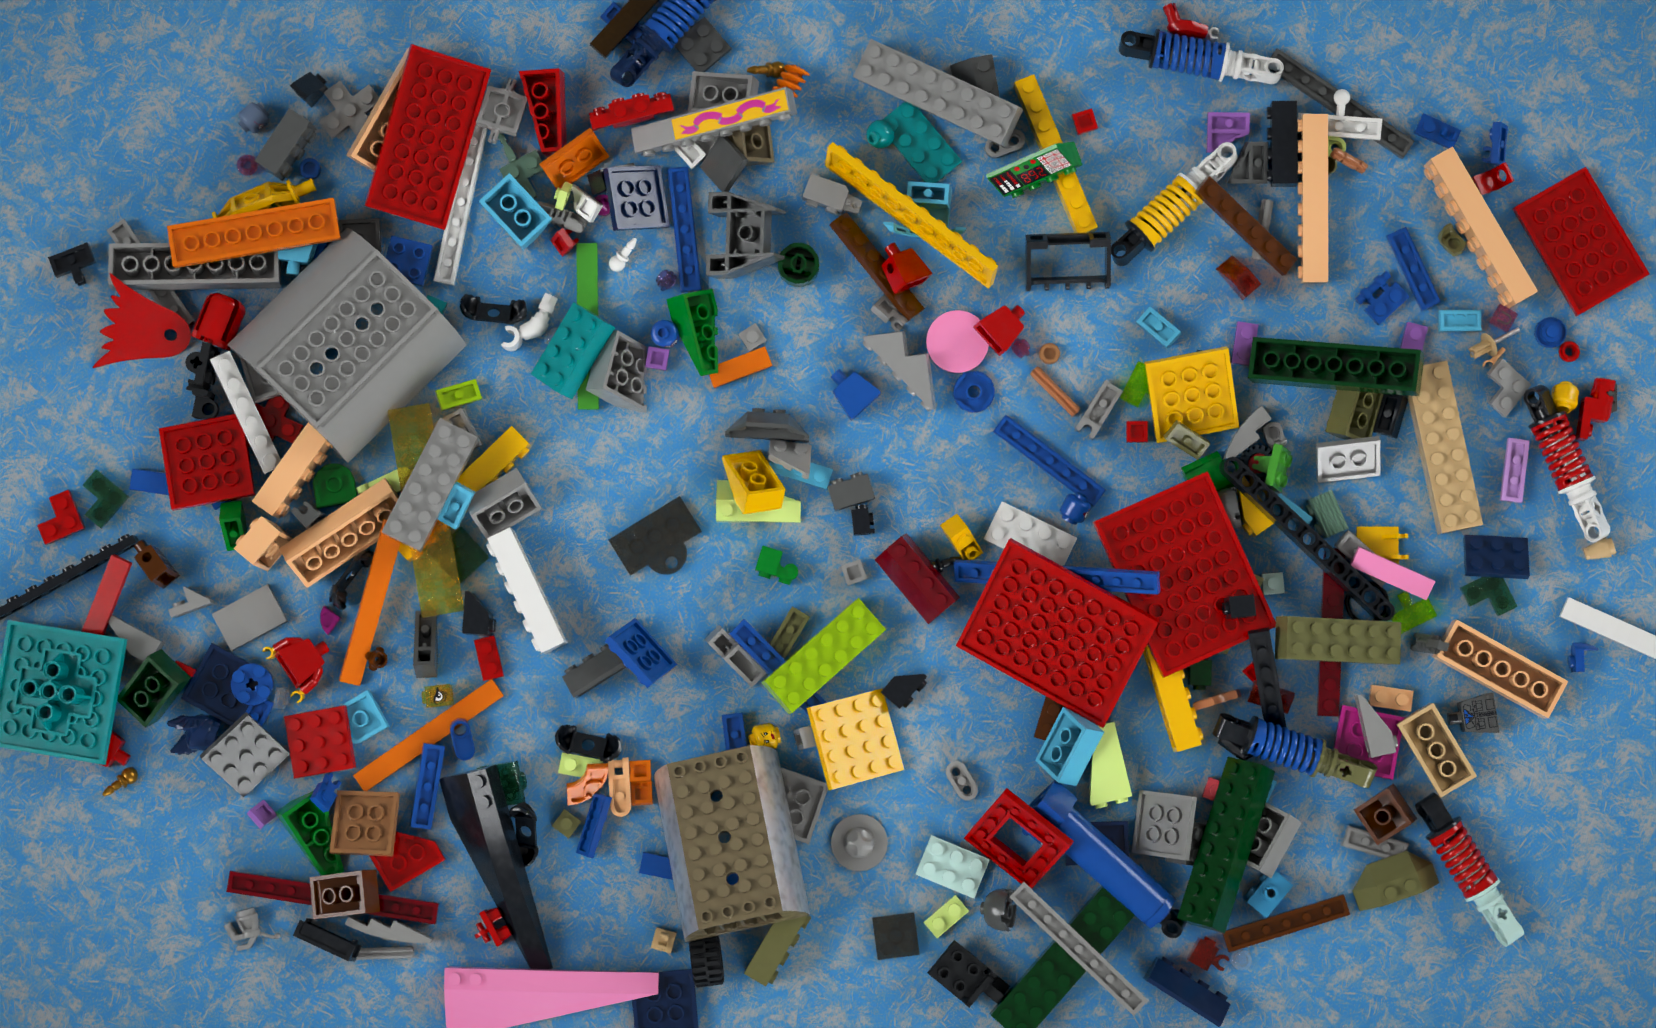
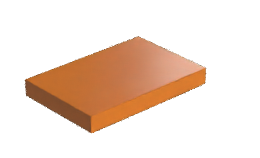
[539,128,609,190]

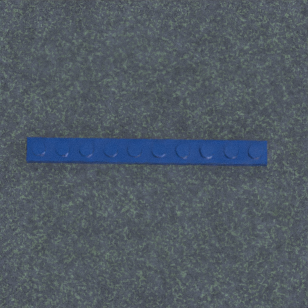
[954,559,1160,595]

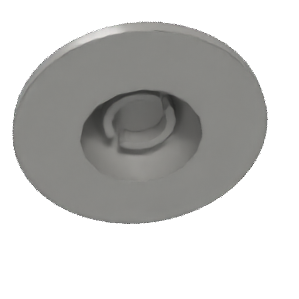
[831,814,888,871]

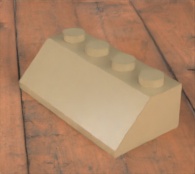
[1396,703,1477,798]

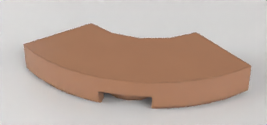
[1193,689,1241,711]

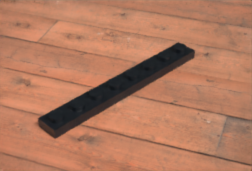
[0,534,139,620]

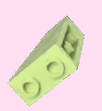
[1089,722,1132,809]

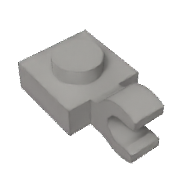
[870,294,908,332]

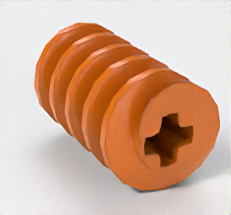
[772,64,810,98]

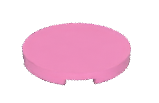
[926,310,989,373]

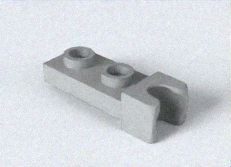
[1075,380,1123,440]

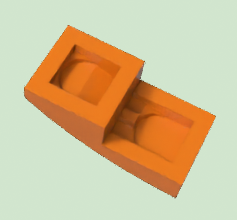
[629,760,653,806]

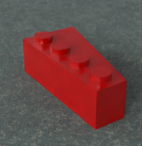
[518,68,567,157]

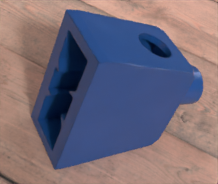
[831,369,881,421]

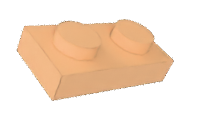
[1368,685,1414,712]

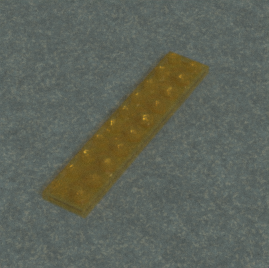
[388,403,464,618]

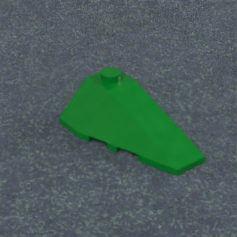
[666,289,718,376]
[275,791,344,876]

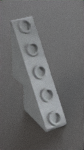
[862,331,936,411]

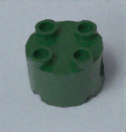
[778,243,819,287]

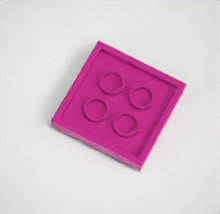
[1333,705,1405,780]

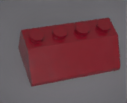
[875,533,960,624]

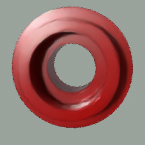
[1558,341,1580,362]

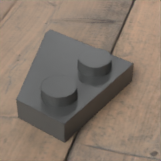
[1228,142,1268,184]

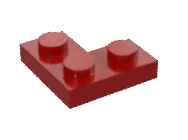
[37,490,86,545]

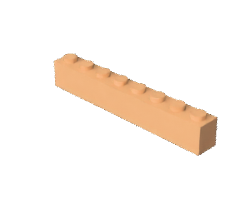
[1297,114,1328,283]

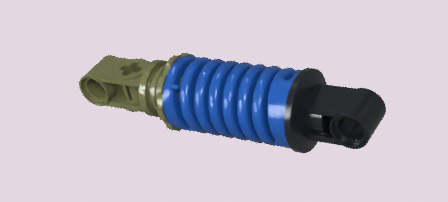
[1212,713,1378,788]

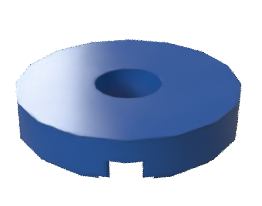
[953,371,995,413]

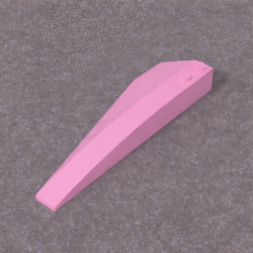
[444,966,659,1028]

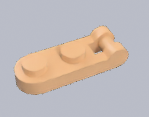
[607,757,632,817]

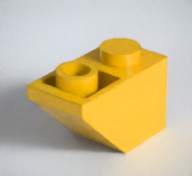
[940,514,983,560]

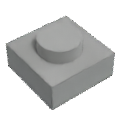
[738,323,767,352]
[841,559,867,586]

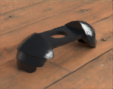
[460,294,527,324]
[329,549,374,610]
[555,725,622,762]
[509,802,539,867]

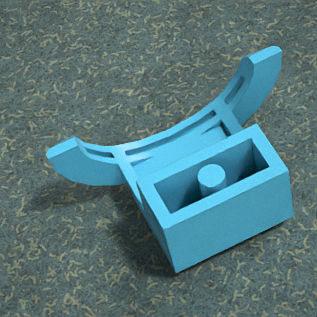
[883,181,966,238]

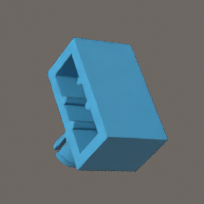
[1245,871,1293,918]

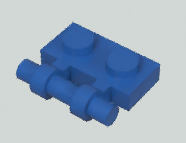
[1355,271,1410,325]

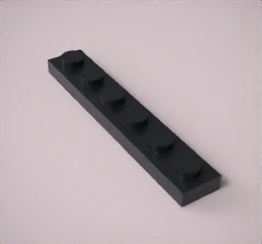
[1248,627,1287,728]

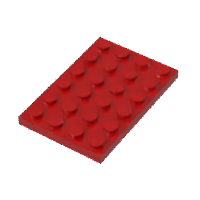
[1513,167,1649,316]

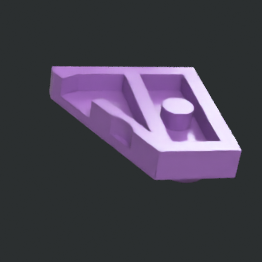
[1206,112,1250,153]

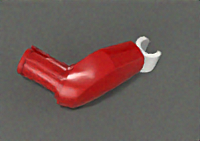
[1163,3,1219,43]

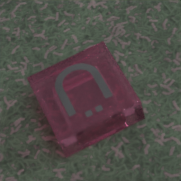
[1488,304,1518,333]

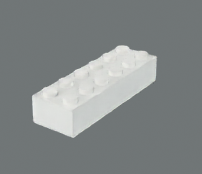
[486,527,568,654]

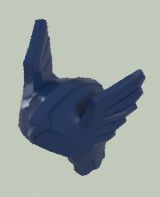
[167,714,220,755]

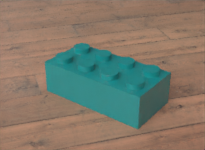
[531,302,615,399]

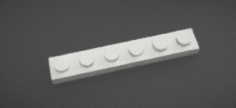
[209,351,281,474]

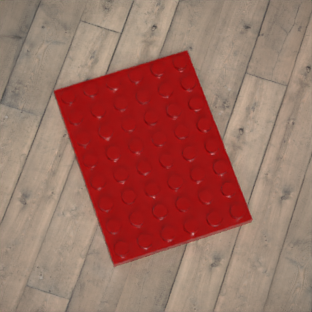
[1093,471,1276,678]
[956,538,1160,728]

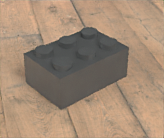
[254,108,317,181]

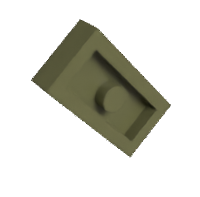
[1164,420,1210,460]

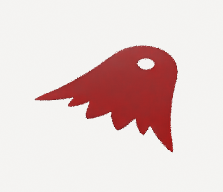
[92,273,191,368]

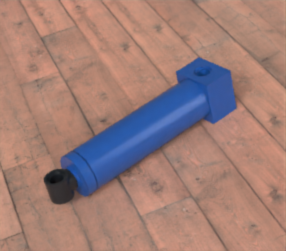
[1018,780,1186,938]

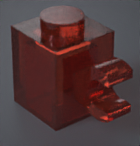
[1186,936,1230,971]

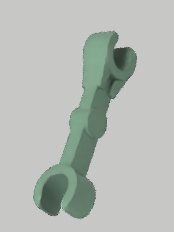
[498,133,517,163]

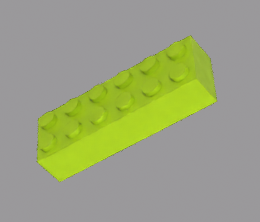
[761,598,886,714]

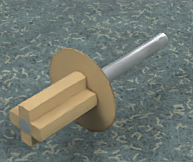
[1468,327,1520,359]

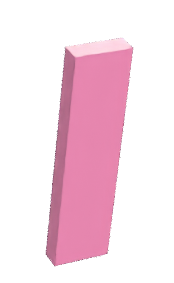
[1350,546,1436,600]

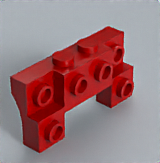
[589,92,674,131]

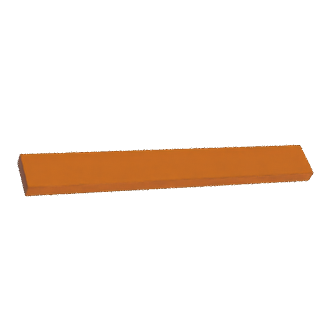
[339,519,401,686]
[353,679,504,791]

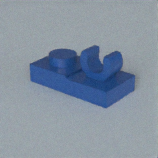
[1414,113,1461,149]
[1482,122,1508,166]

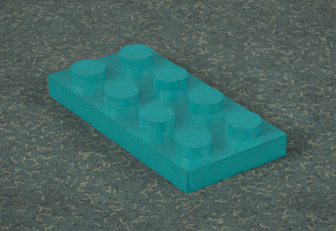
[882,101,962,183]

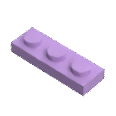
[1500,438,1530,503]

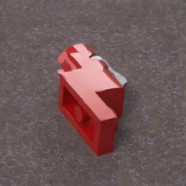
[1575,378,1617,441]

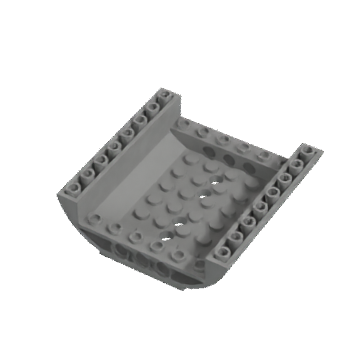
[227,228,467,463]

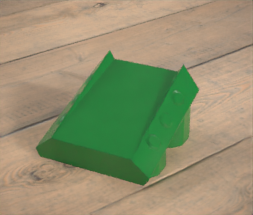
[1181,451,1234,492]

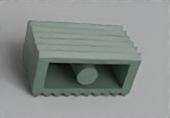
[1305,490,1349,539]

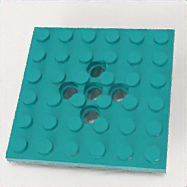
[0,620,128,765]

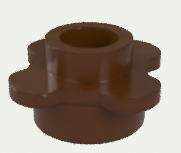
[365,647,388,671]

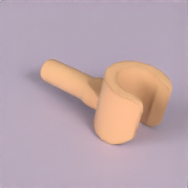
[1482,347,1506,367]

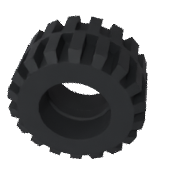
[689,935,724,988]

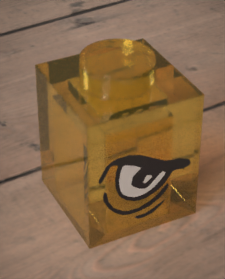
[422,684,454,708]

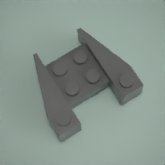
[706,191,786,279]

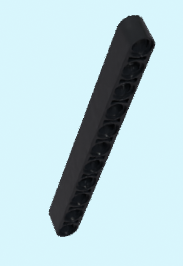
[1219,457,1395,621]

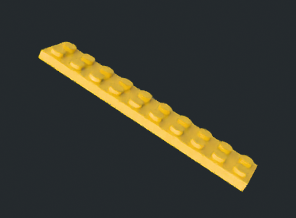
[825,142,998,289]

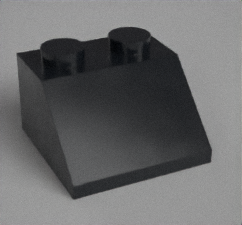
[462,591,496,636]

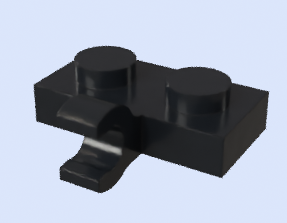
[48,242,96,286]

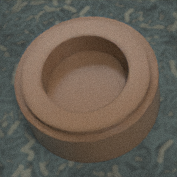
[1039,343,1060,365]

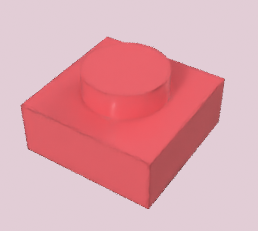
[1202,777,1220,801]

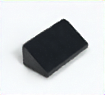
[1373,394,1408,439]

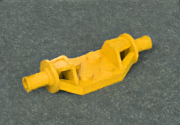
[212,178,317,218]

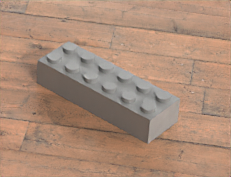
[381,418,479,552]

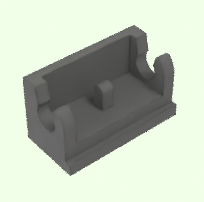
[291,501,327,529]

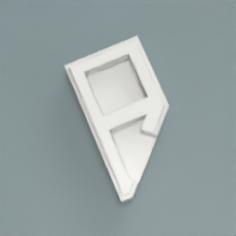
[571,184,603,223]

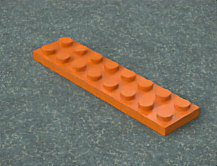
[167,197,341,268]

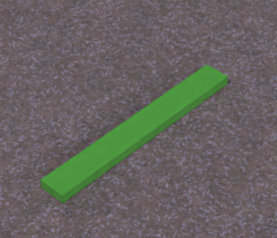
[576,243,599,410]

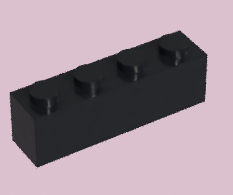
[1266,101,1298,187]

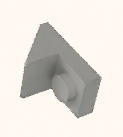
[168,586,214,618]

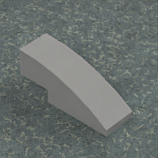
[1223,406,1272,460]
[704,625,766,687]

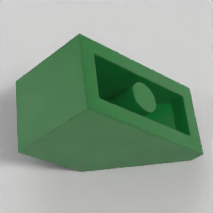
[219,501,247,551]

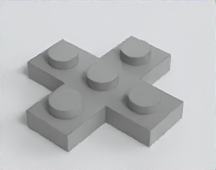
[319,81,379,139]

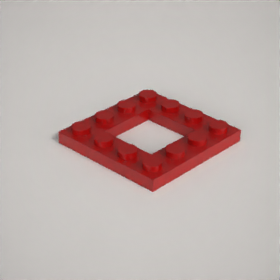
[964,788,1074,889]

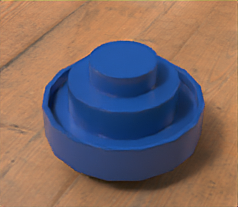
[1534,317,1566,348]

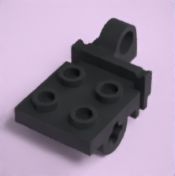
[185,342,220,419]
[927,940,1010,1008]

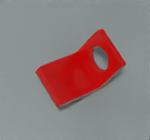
[1471,162,1514,195]

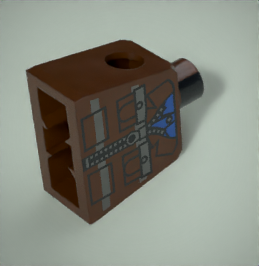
[134,540,180,589]

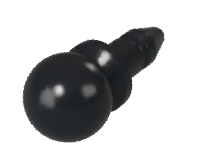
[930,556,961,573]

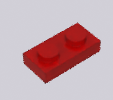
[474,635,504,681]

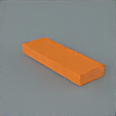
[709,346,773,388]

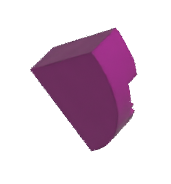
[320,606,342,635]

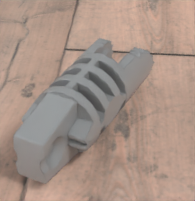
[538,201,588,233]

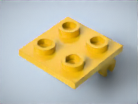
[1356,527,1409,564]

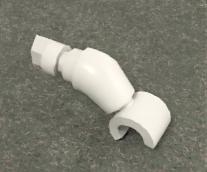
[501,293,558,351]

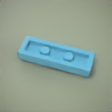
[769,461,833,490]

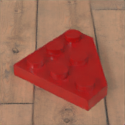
[370,831,446,892]

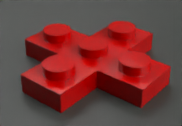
[247,395,304,447]

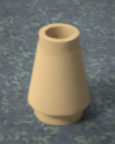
[1583,537,1616,560]

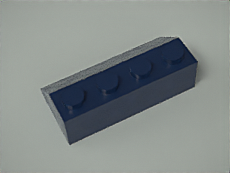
[1143,956,1230,1027]

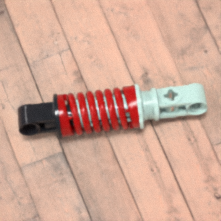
[1415,793,1524,947]

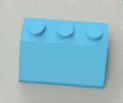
[479,173,552,251]
[1035,707,1104,786]

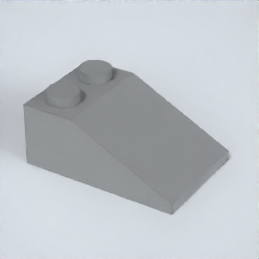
[688,71,759,113]

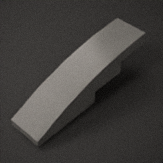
[345,916,434,943]

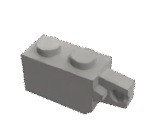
[803,174,862,215]

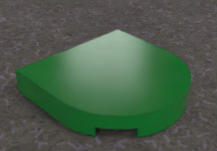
[313,463,358,509]

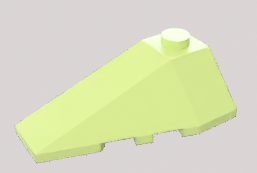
[716,480,801,523]

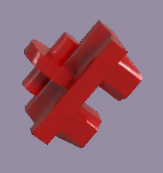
[474,907,512,947]

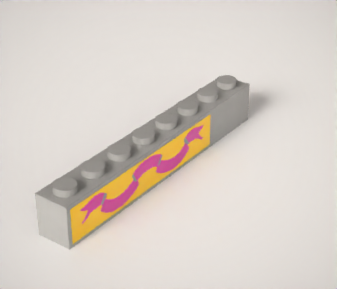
[631,87,797,157]

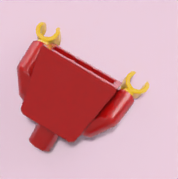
[262,637,329,703]

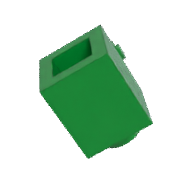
[755,546,798,585]

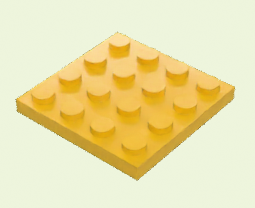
[1144,346,1239,443]
[807,688,904,790]

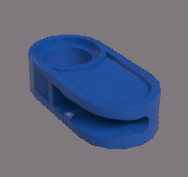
[450,718,475,761]

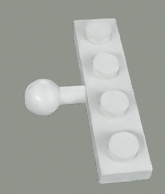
[1297,89,1382,140]

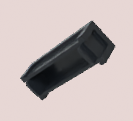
[293,918,362,962]

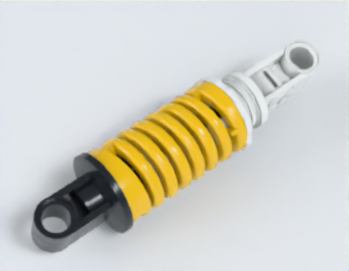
[1111,142,1238,266]

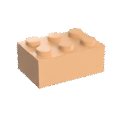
[234,516,293,572]

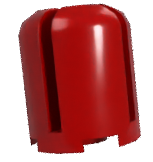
[191,293,246,351]

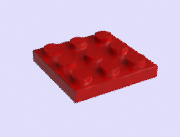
[284,705,356,779]

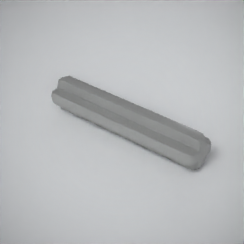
[1251,199,1274,261]
[356,946,414,960]

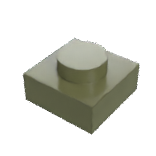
[552,809,582,839]

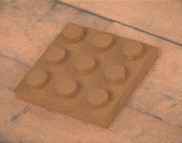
[329,790,400,856]

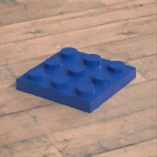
[605,618,677,688]

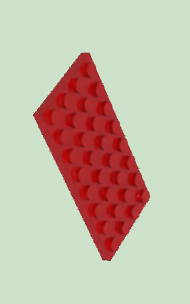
[364,44,491,230]

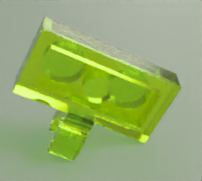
[1119,361,1149,408]
[1391,591,1437,634]

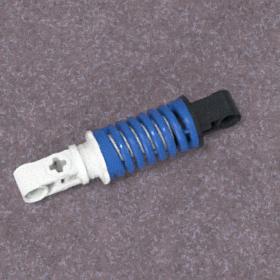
[1118,29,1284,84]

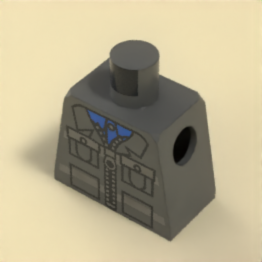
[1447,693,1499,733]

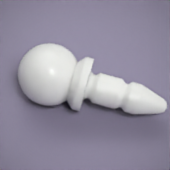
[609,238,637,272]

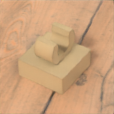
[651,927,677,953]

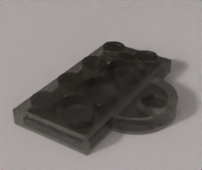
[609,496,702,576]

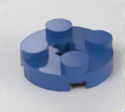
[231,663,274,706]

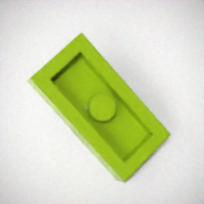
[435,379,482,411]

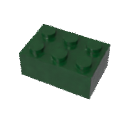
[117,649,191,728]

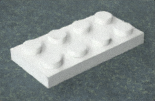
[983,502,1077,566]

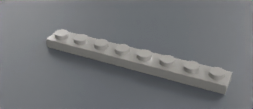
[1009,881,1148,1016]

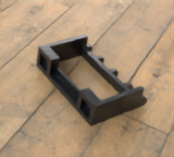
[1025,232,1111,291]

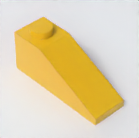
[1236,476,1274,537]

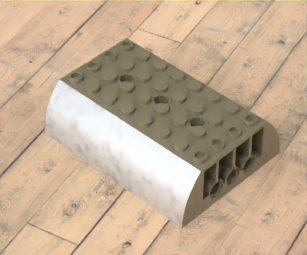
[654,745,810,943]

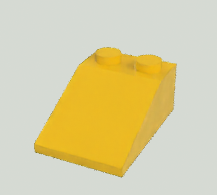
[722,450,786,514]

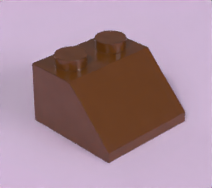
[1354,783,1417,845]

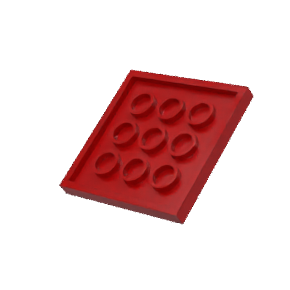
[159,414,256,511]

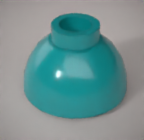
[866,120,894,149]

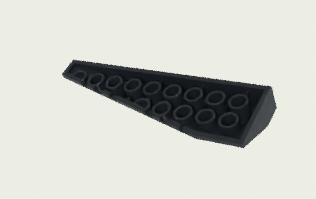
[439,764,553,969]

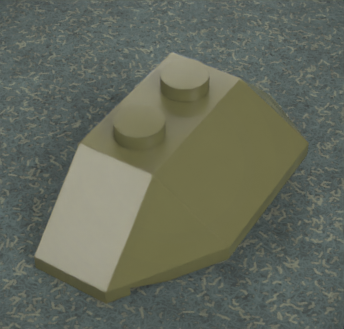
[1352,851,1439,911]

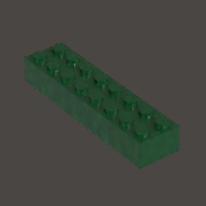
[1248,337,1424,397]
[1177,757,1275,934]
[989,886,1135,1028]

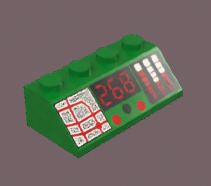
[986,142,1083,199]

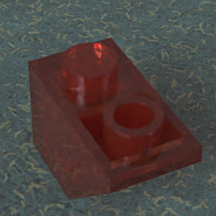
[1216,256,1261,301]

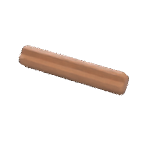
[1030,367,1080,416]

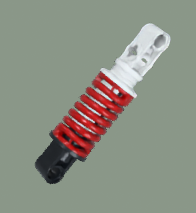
[1524,385,1610,542]

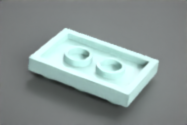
[915,835,990,898]

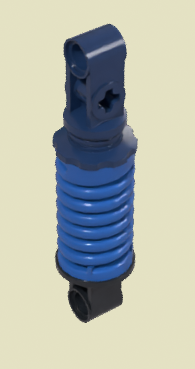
[610,0,717,87]

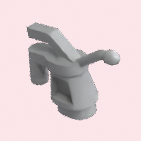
[224,907,281,951]

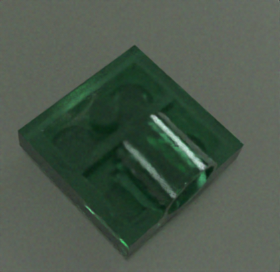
[477,761,527,805]

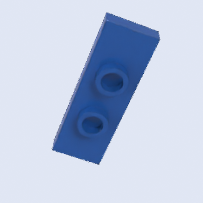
[576,792,612,858]

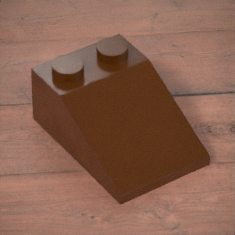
[309,869,380,920]

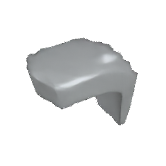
[1262,422,1287,450]

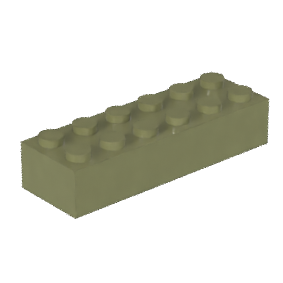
[1275,616,1401,665]

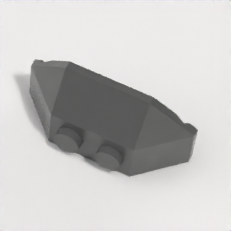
[725,408,809,442]

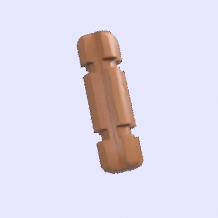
[1330,147,1368,174]

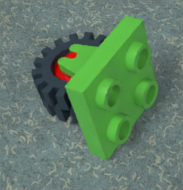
[1240,444,1293,493]

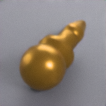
[747,61,785,78]
[102,767,138,796]

